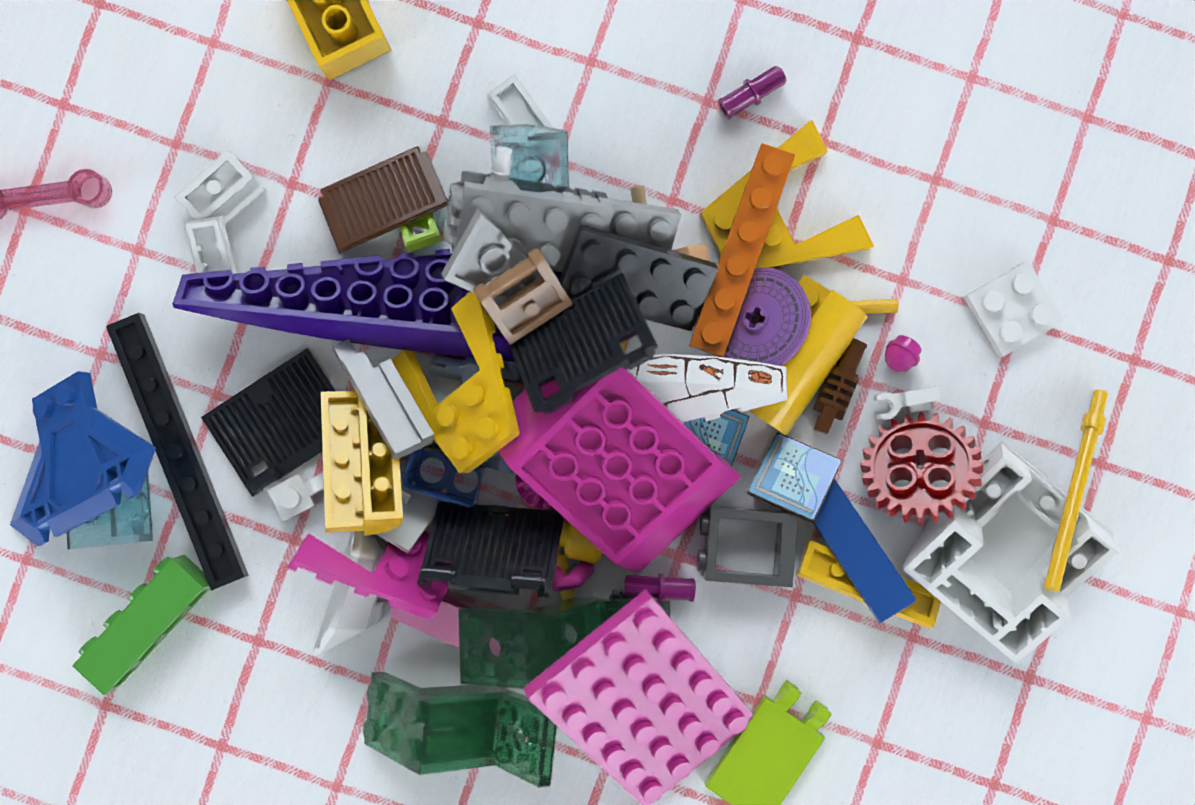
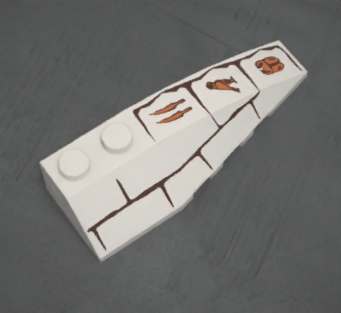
[628,354,787,424]

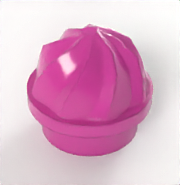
[885,335,922,372]

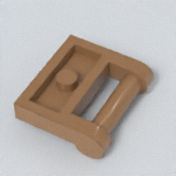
[473,247,573,345]

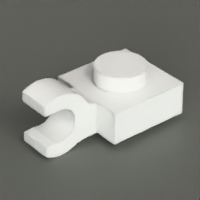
[873,386,943,420]
[268,473,324,521]

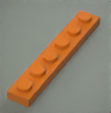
[688,143,795,357]

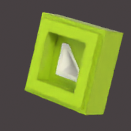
[400,212,442,253]

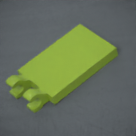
[704,680,832,805]

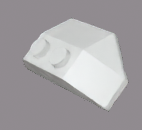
[313,531,387,655]

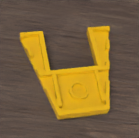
[700,120,874,269]
[391,291,520,473]

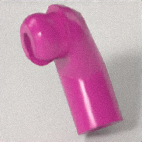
[552,561,595,592]

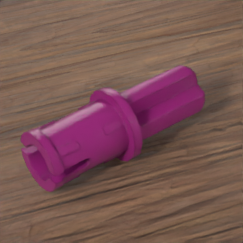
[718,66,787,119]
[623,573,696,602]

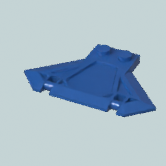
[10,371,156,546]

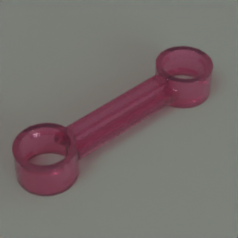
[0,169,112,219]

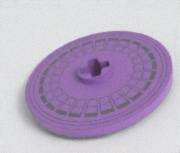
[723,268,811,366]

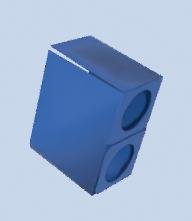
[403,449,486,508]

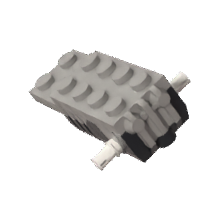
[444,147,681,272]

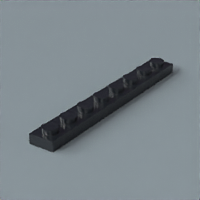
[106,313,249,591]

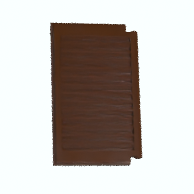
[318,146,448,254]

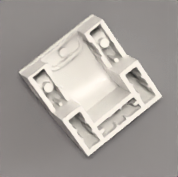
[903,441,1119,664]

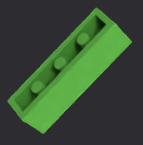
[72,554,210,696]

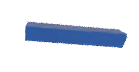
[813,479,916,623]

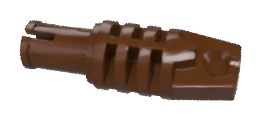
[813,338,868,435]

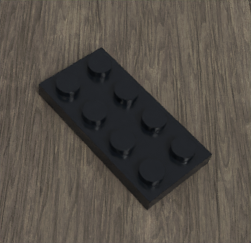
[559,224,719,331]

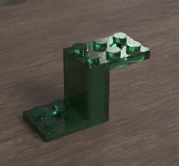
[458,597,670,689]
[363,672,557,788]

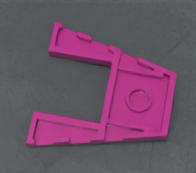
[287,530,452,620]

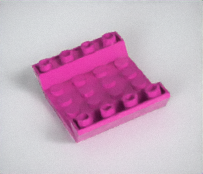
[498,367,741,574]

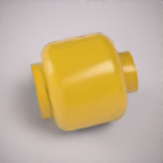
[559,520,603,564]

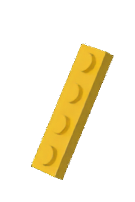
[796,540,941,629]

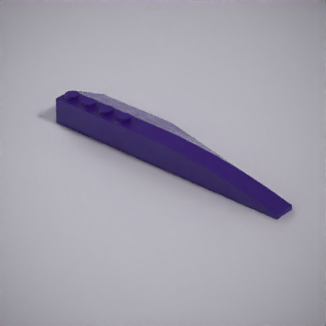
[172,249,562,362]

